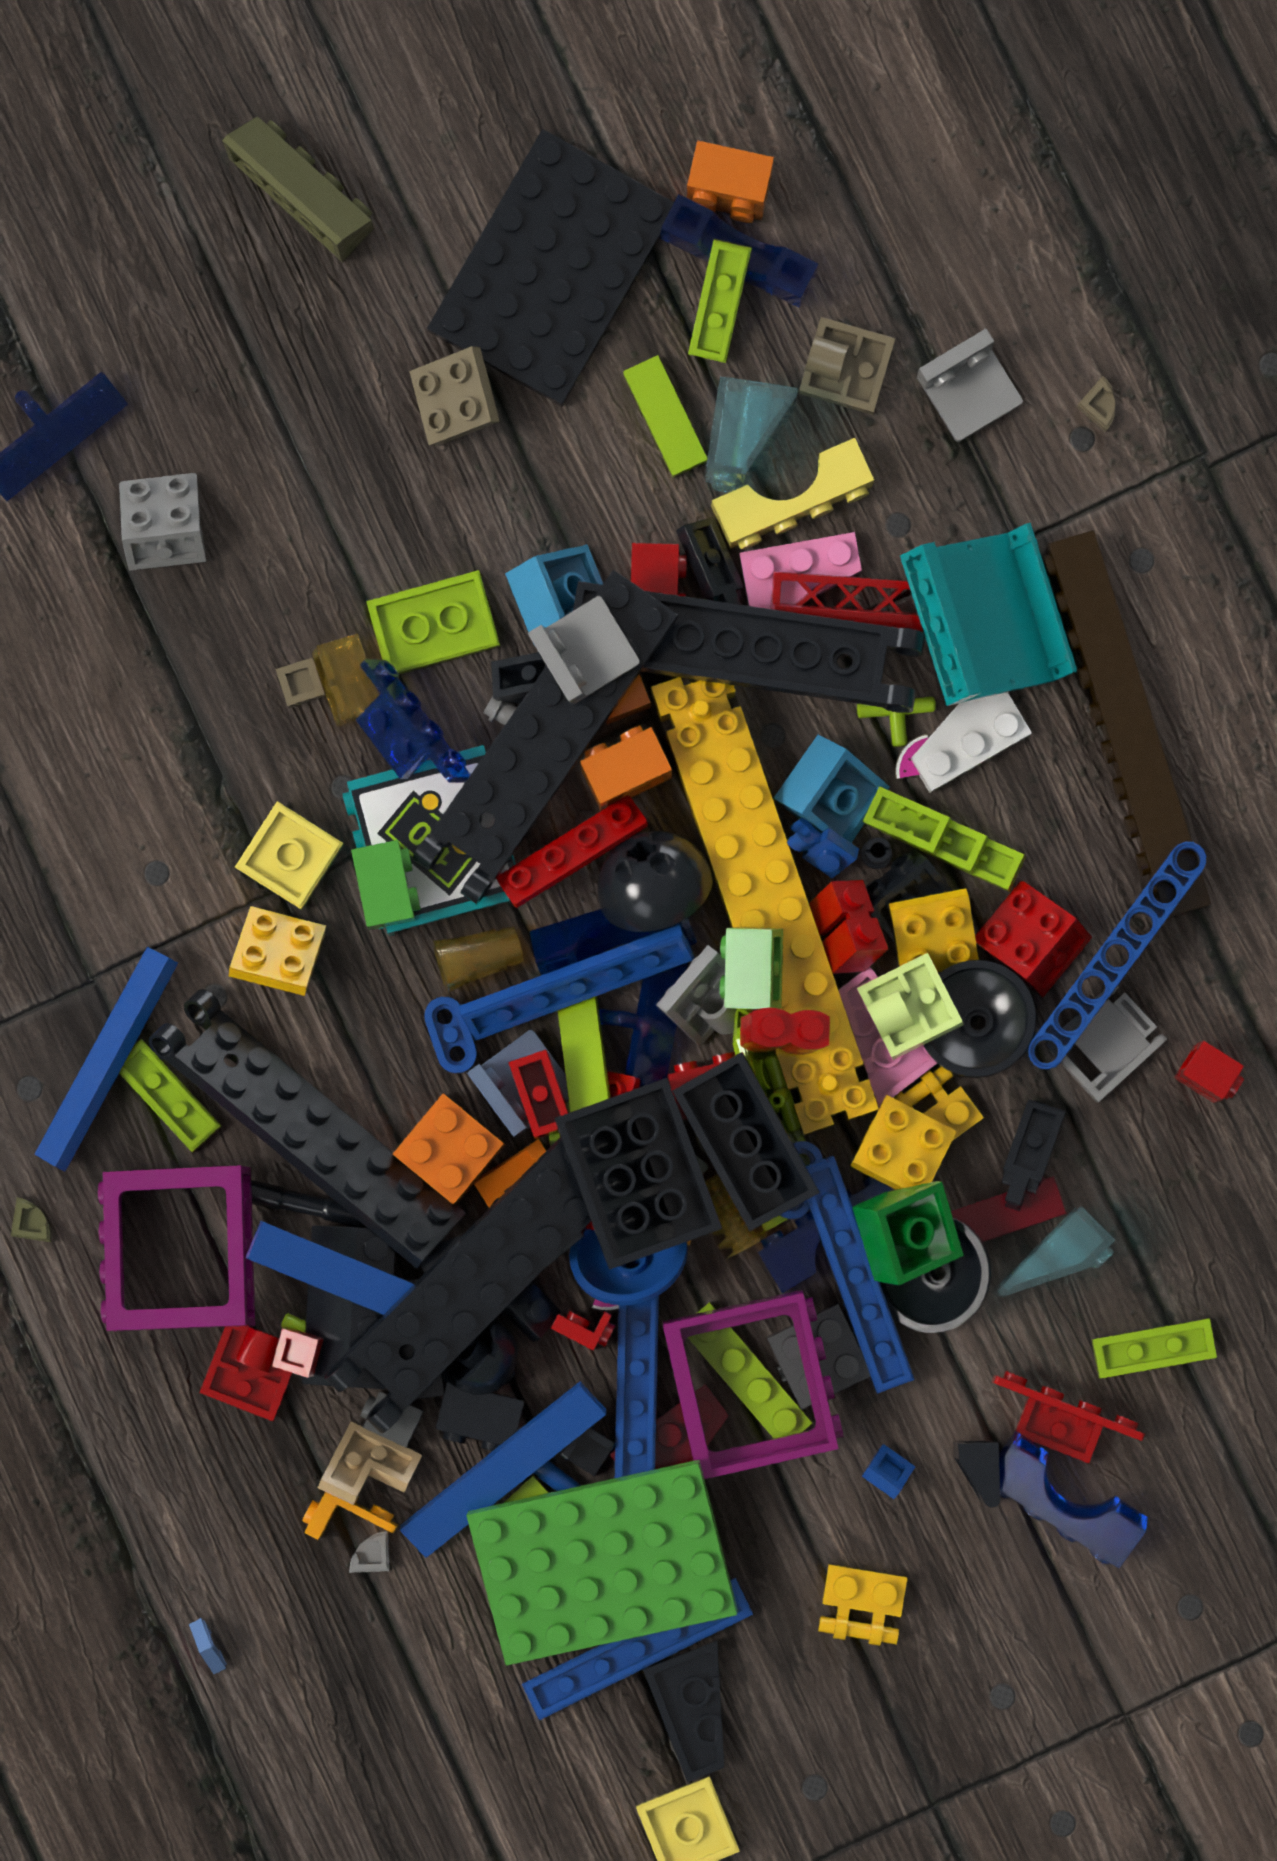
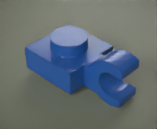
[787,818,859,878]

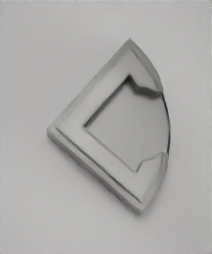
[349,1531,390,1573]

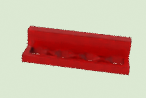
[770,571,923,632]

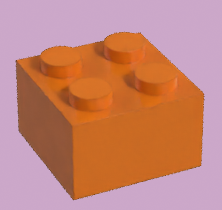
[686,140,774,223]
[580,726,672,811]
[393,1093,506,1205]

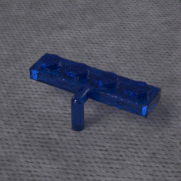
[0,372,128,502]
[599,962,688,1088]

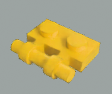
[893,1067,984,1141]
[818,1564,907,1646]

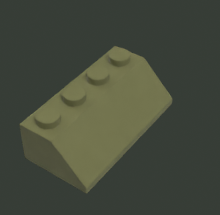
[222,116,374,262]

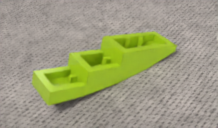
[863,786,1026,892]

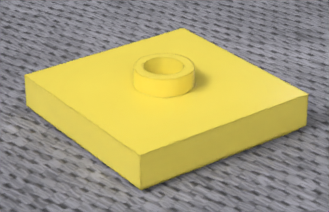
[235,801,344,910]
[636,1775,740,1861]

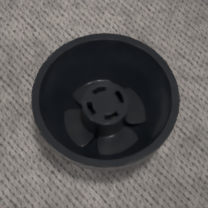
[597,831,713,932]

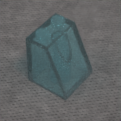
[705,376,798,492]

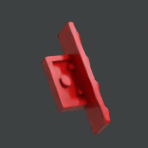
[496,795,648,908]
[991,1371,1145,1463]

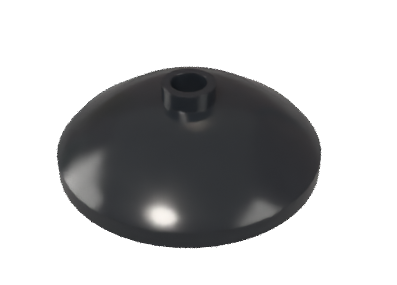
[924,960,1036,1078]
[880,1217,991,1333]

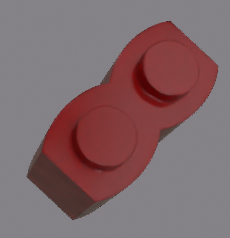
[740,1007,830,1055]

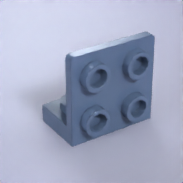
[467,1030,569,1138]

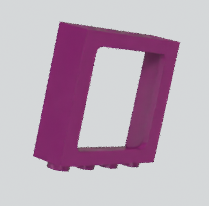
[98,1165,255,1332]
[663,1290,844,1479]

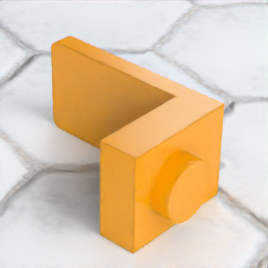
[302,1492,398,1540]

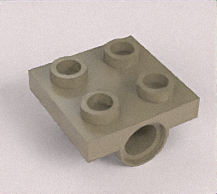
[799,317,896,415]
[409,346,500,446]

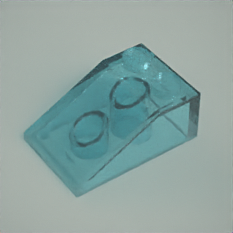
[991,1206,1115,1297]

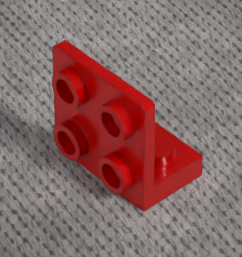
[975,881,1092,998]

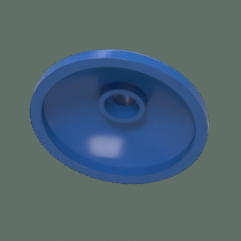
[569,1228,688,1305]

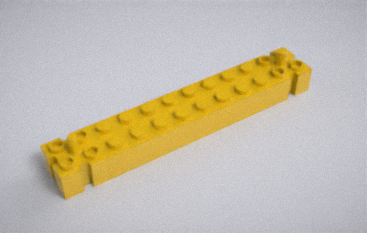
[651,677,879,1136]

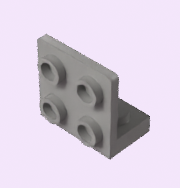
[917,329,1023,442]
[119,473,206,571]
[528,596,640,705]

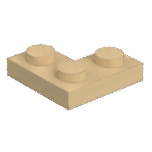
[318,1421,422,1505]

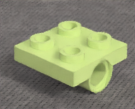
[857,953,964,1060]

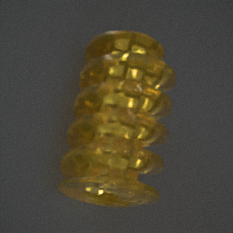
[705,1174,768,1259]

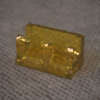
[312,633,382,727]

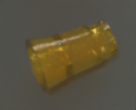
[432,926,524,993]

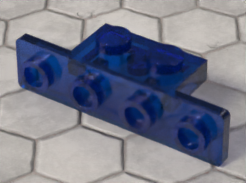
[356,659,471,783]

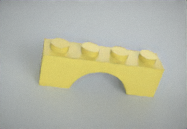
[711,438,874,550]

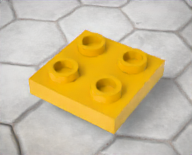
[889,888,978,972]
[229,906,326,996]
[850,1095,957,1190]

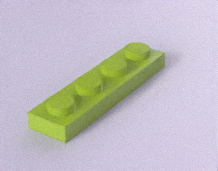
[687,1302,812,1439]

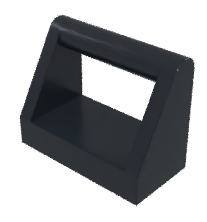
[953,1441,1000,1508]

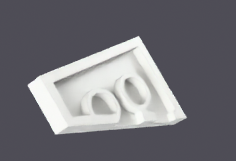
[911,692,1032,793]

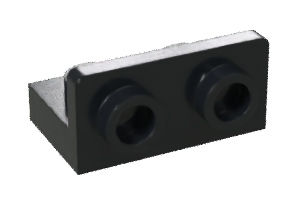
[866,849,953,943]

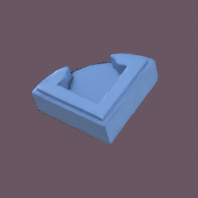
[189,1618,227,1674]

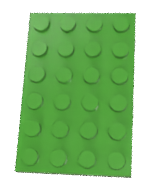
[466,1460,738,1666]

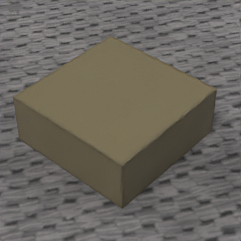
[276,657,326,708]

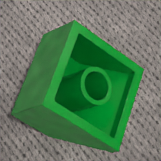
[852,1181,964,1285]

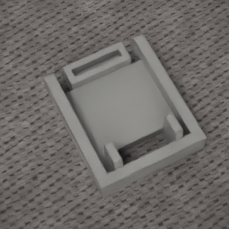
[1044,986,1167,1103]

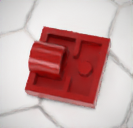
[199,1326,293,1421]

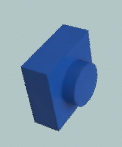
[862,1444,915,1499]

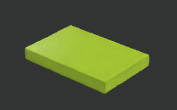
[366,570,500,678]

